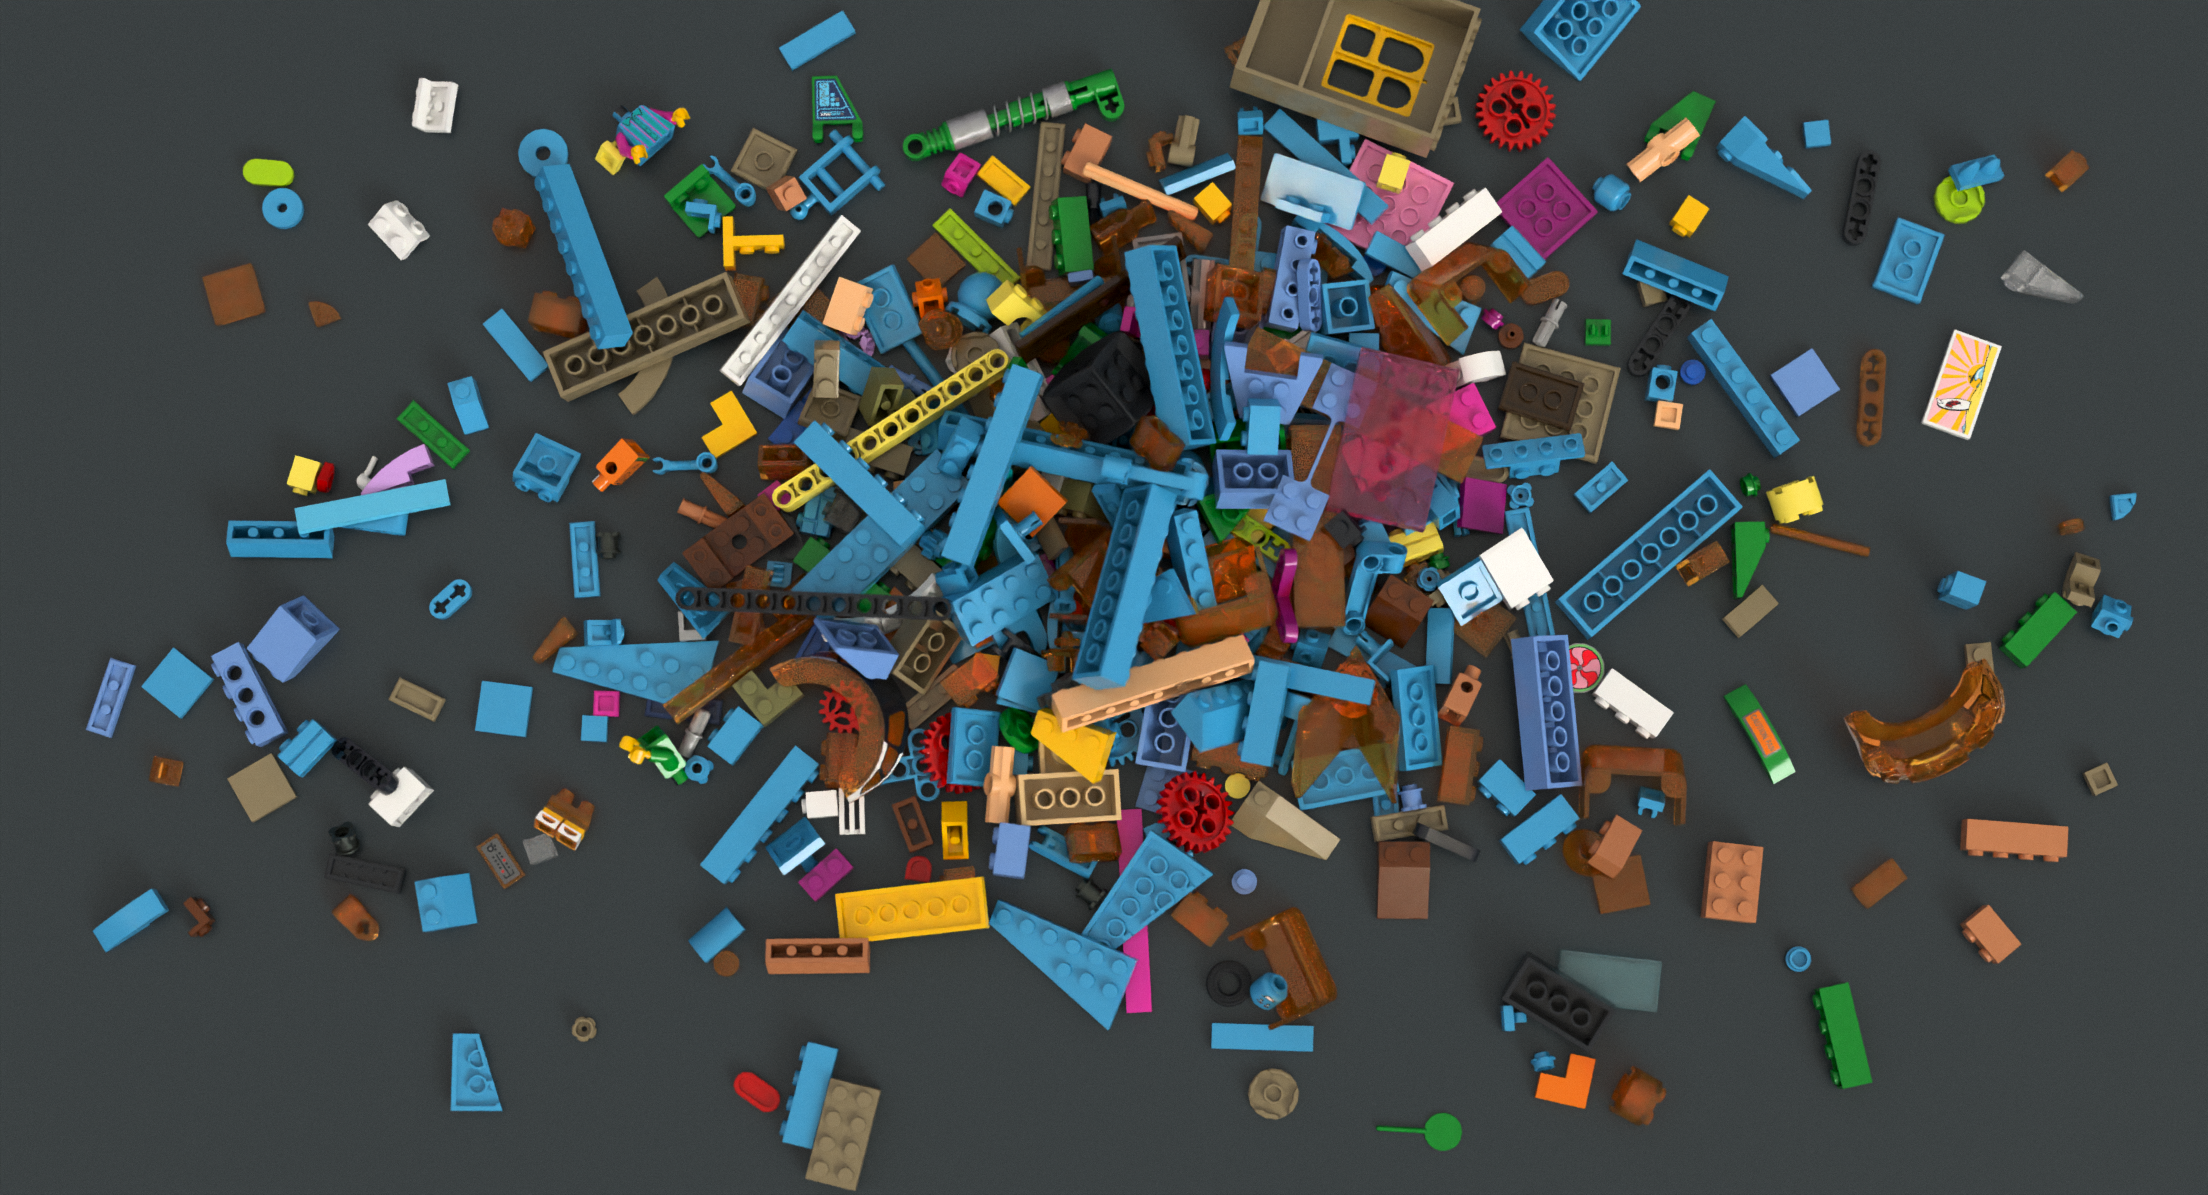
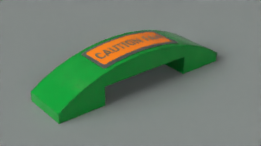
[1723,684,1795,784]

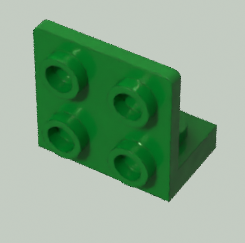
[664,164,736,238]

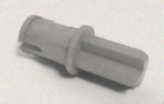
[1533,298,1567,347]
[677,708,711,758]

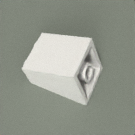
[1479,528,1554,611]

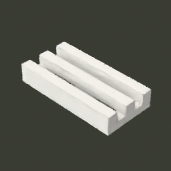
[838,783,865,835]

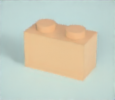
[823,277,873,336]

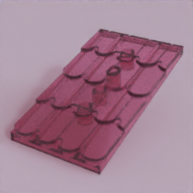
[1325,347,1459,533]

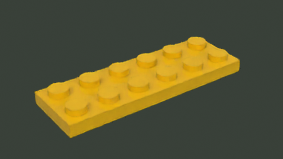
[835,877,989,941]

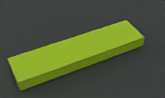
[932,208,1020,285]

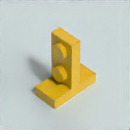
[723,216,785,271]

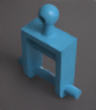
[790,129,885,220]

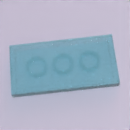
[1558,950,1662,1012]

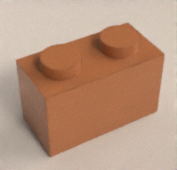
[1061,124,1112,183]
[1587,815,1643,879]
[1960,905,2021,964]

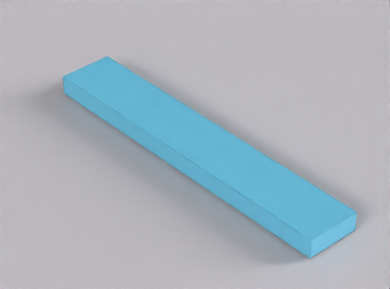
[294,479,450,534]

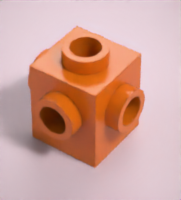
[912,278,948,319]

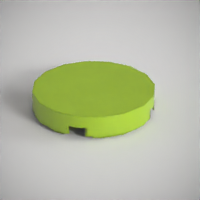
[1934,176,1985,224]

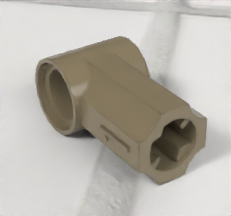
[1168,115,1200,167]

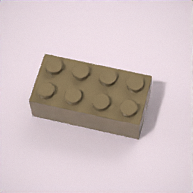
[805,1077,881,1191]

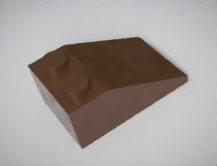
[1377,842,1430,919]

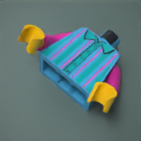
[612,105,690,166]

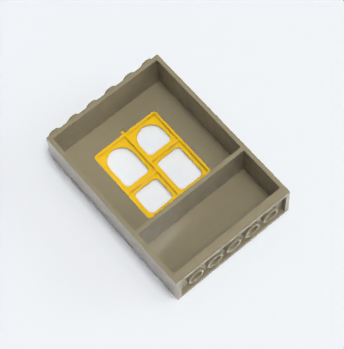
[1230,0,1482,158]

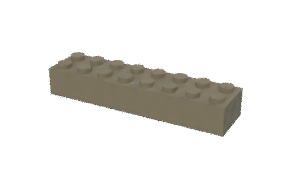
[543,272,751,402]

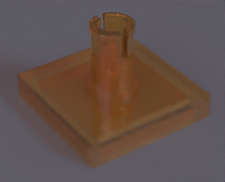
[1454,603,1517,658]

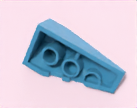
[1716,116,1812,199]

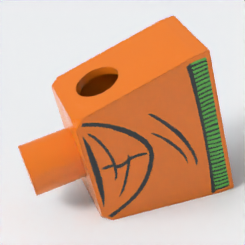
[592,438,650,492]

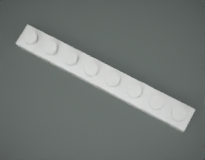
[719,215,861,386]

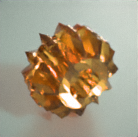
[1256,623,1291,660]

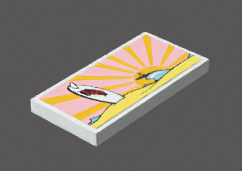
[1921,330,2002,440]

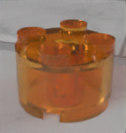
[1609,1066,1667,1126]

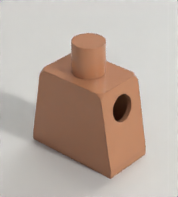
[1438,665,1482,727]

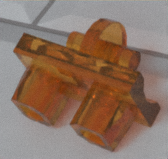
[1041,631,1080,672]

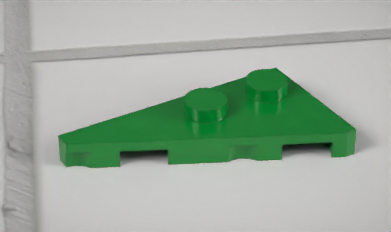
[1197,494,1251,545]

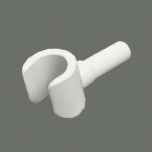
[357,456,378,491]

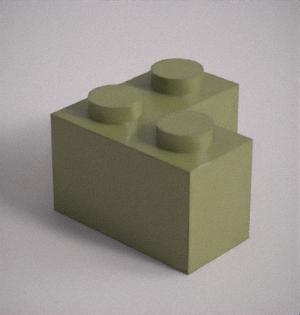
[859,367,918,427]
[1056,478,1111,528]
[732,670,805,727]

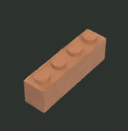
[1960,819,2068,862]
[765,938,870,974]

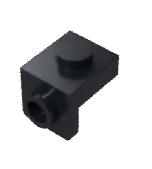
[1324,508,1367,549]

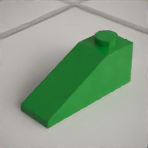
[1731,522,1770,600]

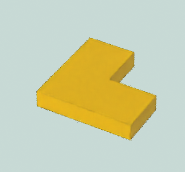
[701,390,758,459]

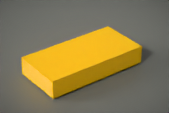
[976,155,1030,207]

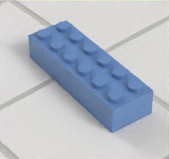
[1511,635,1582,791]

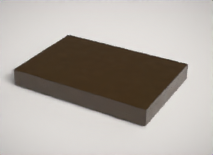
[1498,361,1585,432]

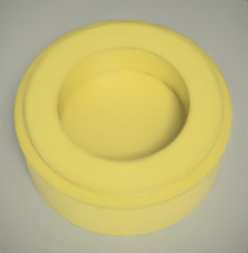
[1225,773,1250,799]

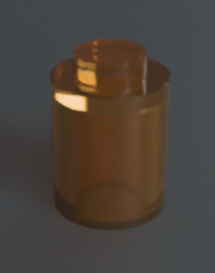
[1458,275,1486,305]

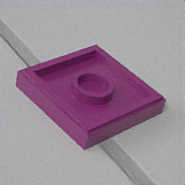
[1457,477,1507,534]

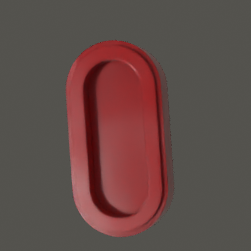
[734,1072,781,1112]

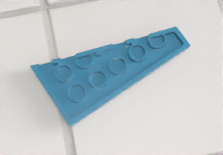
[552,641,720,713]
[1082,830,1215,949]

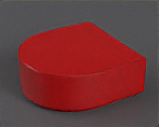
[317,462,334,493]
[905,856,932,883]

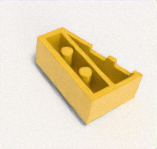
[1031,707,1116,784]

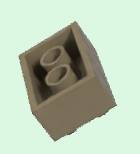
[890,601,961,695]

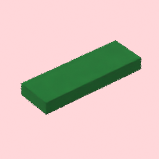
[397,400,470,469]

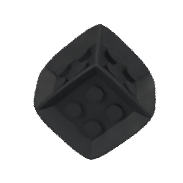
[1043,331,1155,445]

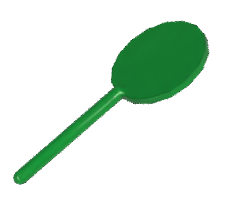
[1376,1113,1462,1151]

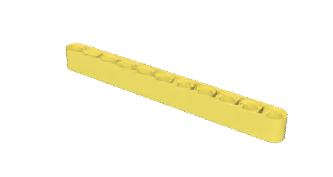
[772,349,1011,512]

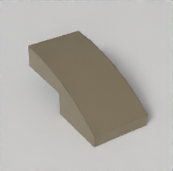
[1722,585,1779,638]

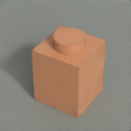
[766,175,807,211]

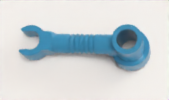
[703,156,756,207]
[653,452,718,475]

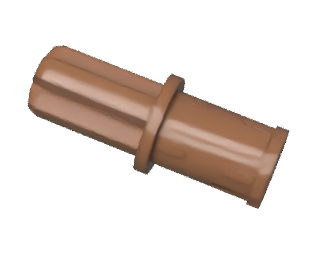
[677,498,727,528]

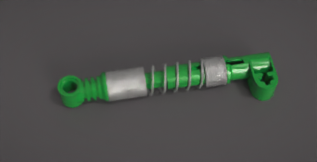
[903,69,1124,162]

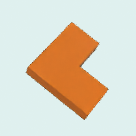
[1535,1053,1596,1109]

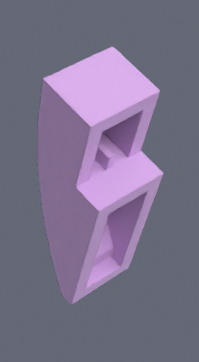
[361,444,434,495]

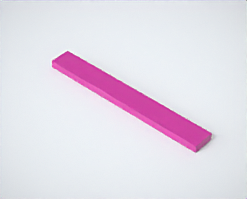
[1117,809,1152,1013]

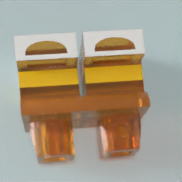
[534,788,595,851]

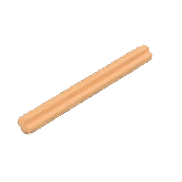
[1082,162,1198,220]

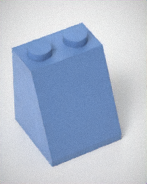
[246,595,340,683]

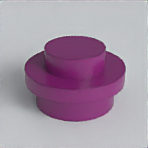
[1481,308,1504,330]

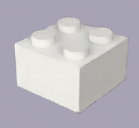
[369,767,434,827]

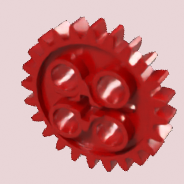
[1475,71,1556,152]
[918,712,981,794]
[1156,771,1234,854]

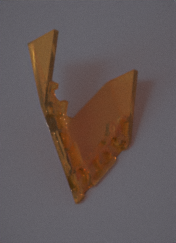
[1291,645,1401,804]

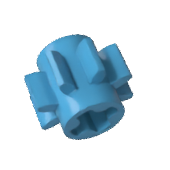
[919,528,949,561]

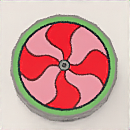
[1569,643,1604,693]

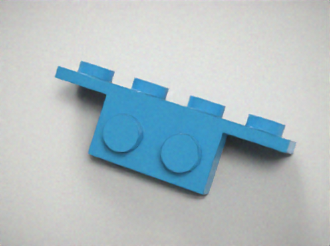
[1482,433,1585,479]

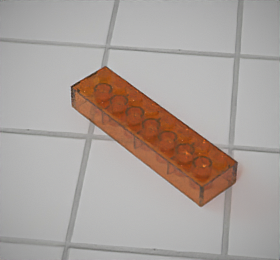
[1287,425,1346,629]

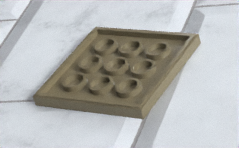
[1499,343,1621,464]

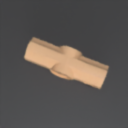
[1626,118,1700,182]
[984,746,1016,823]

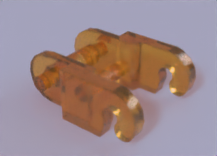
[1050,421,1089,449]

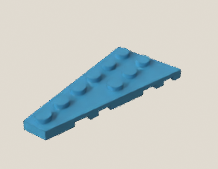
[989,899,1138,1030]

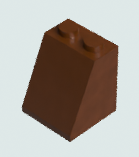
[1364,574,1434,649]

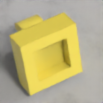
[595,140,626,175]

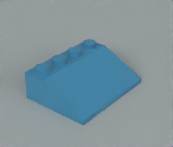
[1520,0,1641,81]

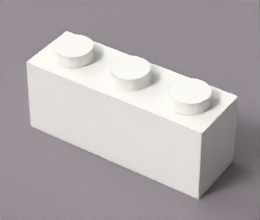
[1591,668,1674,739]

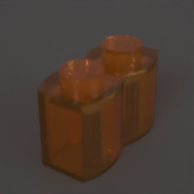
[1129,416,1185,472]
[1065,821,1122,863]

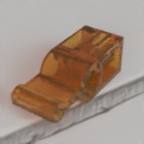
[1090,199,1157,256]

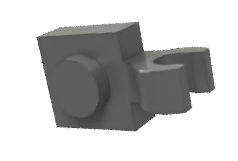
[1037,673,1079,709]

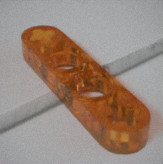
[1856,349,1886,447]

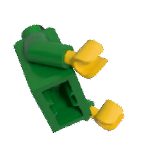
[619,725,688,785]

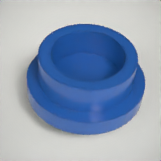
[1680,360,1705,385]

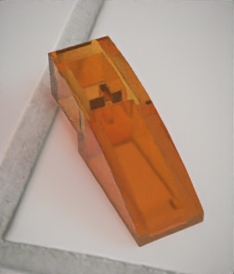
[729,565,774,646]

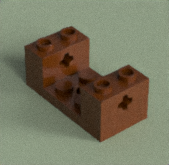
[682,492,795,588]

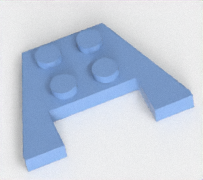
[1224,341,1324,425]

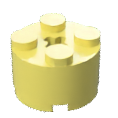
[1766,476,1824,524]

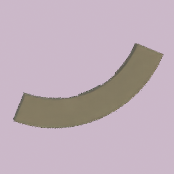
[618,277,673,416]

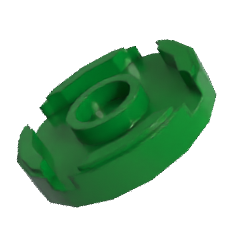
[999,707,1039,754]

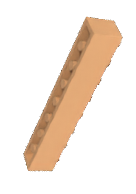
[1052,635,1254,733]

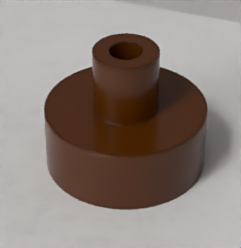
[1498,323,1524,350]

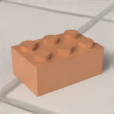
[1700,841,1763,924]

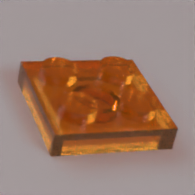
[202,263,266,326]

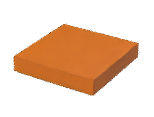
[997,466,1068,538]

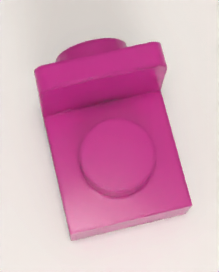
[941,152,981,197]

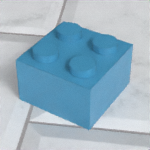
[1317,279,1375,336]

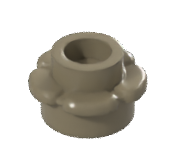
[572,1016,597,1042]

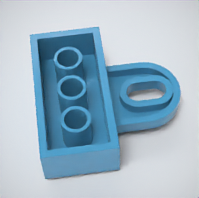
[942,551,1056,661]

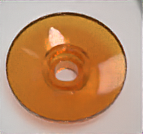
[1562,829,1603,877]

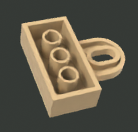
[1015,741,1122,826]

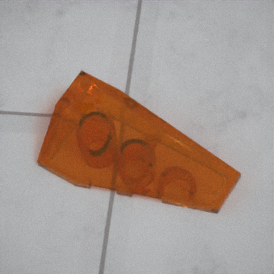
[1368,283,1452,392]

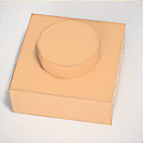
[1653,400,1683,430]

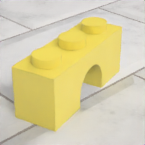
[986,279,1047,331]

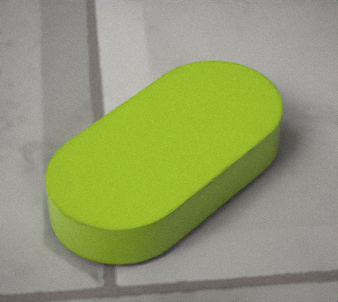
[243,159,294,187]

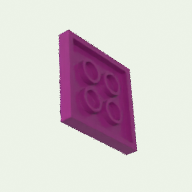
[1497,157,1598,260]

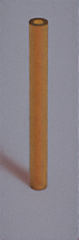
[1770,523,1870,557]

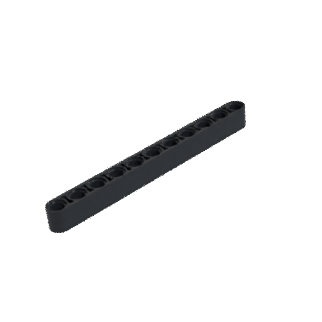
[675,587,955,621]

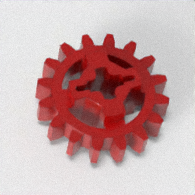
[819,681,874,736]

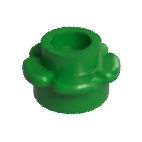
[1740,473,1761,497]
[1426,553,1451,570]

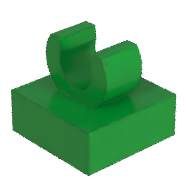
[1584,319,1611,346]

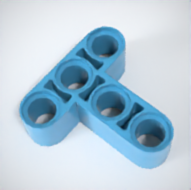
[862,729,940,802]

